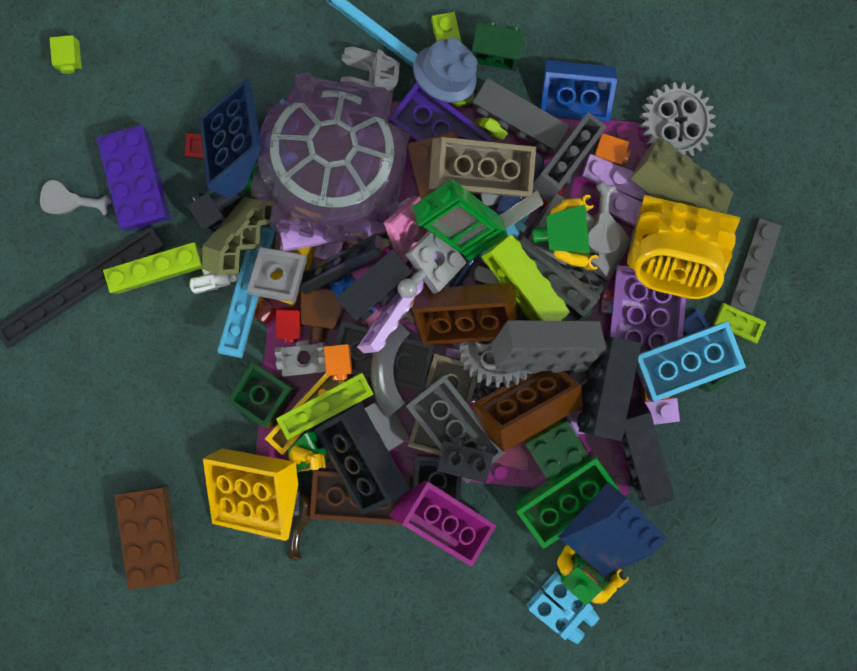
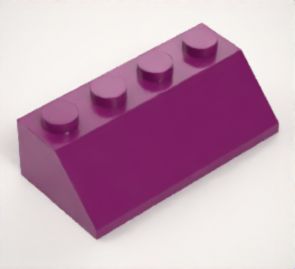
[389,481,496,567]

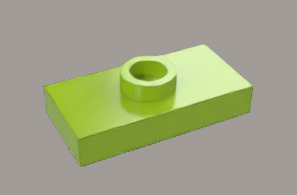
[473,117,508,140]
[712,303,766,344]

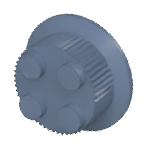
[413,38,478,103]

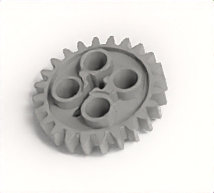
[639,82,716,157]
[459,341,532,388]

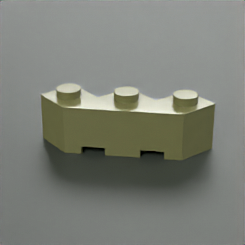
[202,196,281,275]

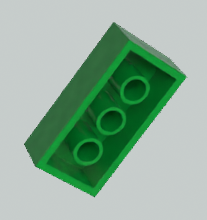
[514,450,622,549]

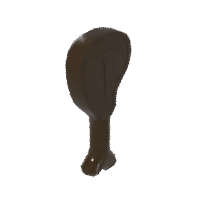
[287,490,311,561]

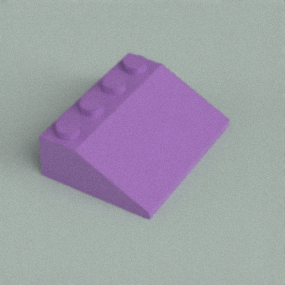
[610,265,686,353]

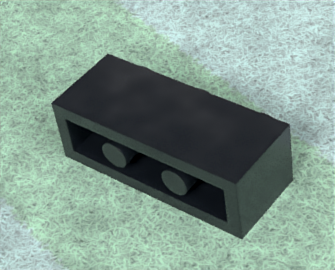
[336,249,412,322]

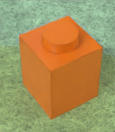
[593,133,631,166]
[324,344,353,380]

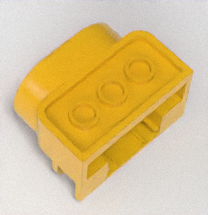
[627,195,740,299]

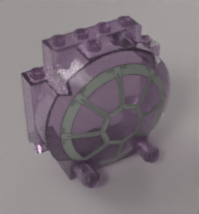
[251,73,410,246]

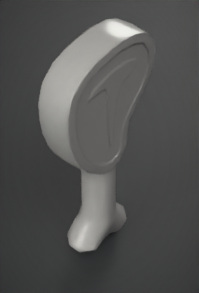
[40,180,112,215]
[588,181,620,254]

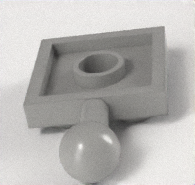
[247,222,307,303]
[398,231,466,298]

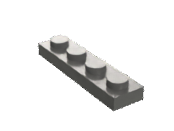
[729,218,782,314]

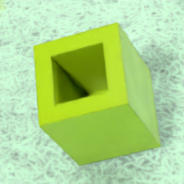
[50,35,82,74]

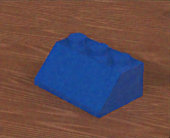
[540,60,617,122]

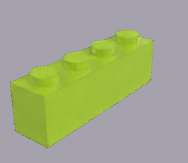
[481,234,570,321]
[103,242,203,294]

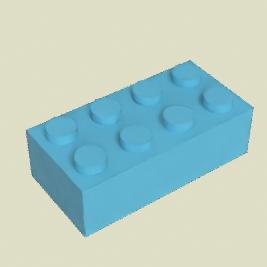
[636,322,746,402]

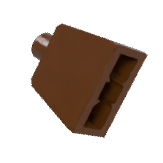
[301,288,343,342]

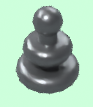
[471,382,498,403]

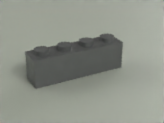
[472,78,569,155]
[533,112,607,202]

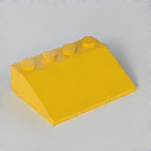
[203,448,298,541]

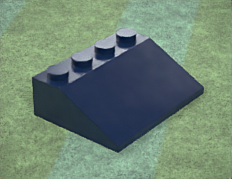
[199,77,261,200]
[558,482,667,576]

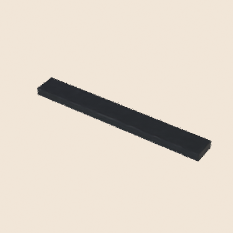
[0,226,165,348]

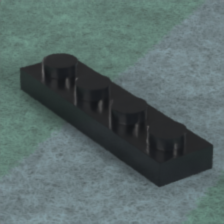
[299,233,383,294]

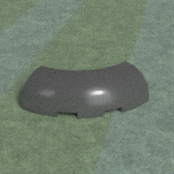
[370,321,410,418]

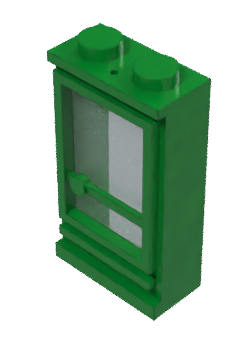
[412,179,508,261]

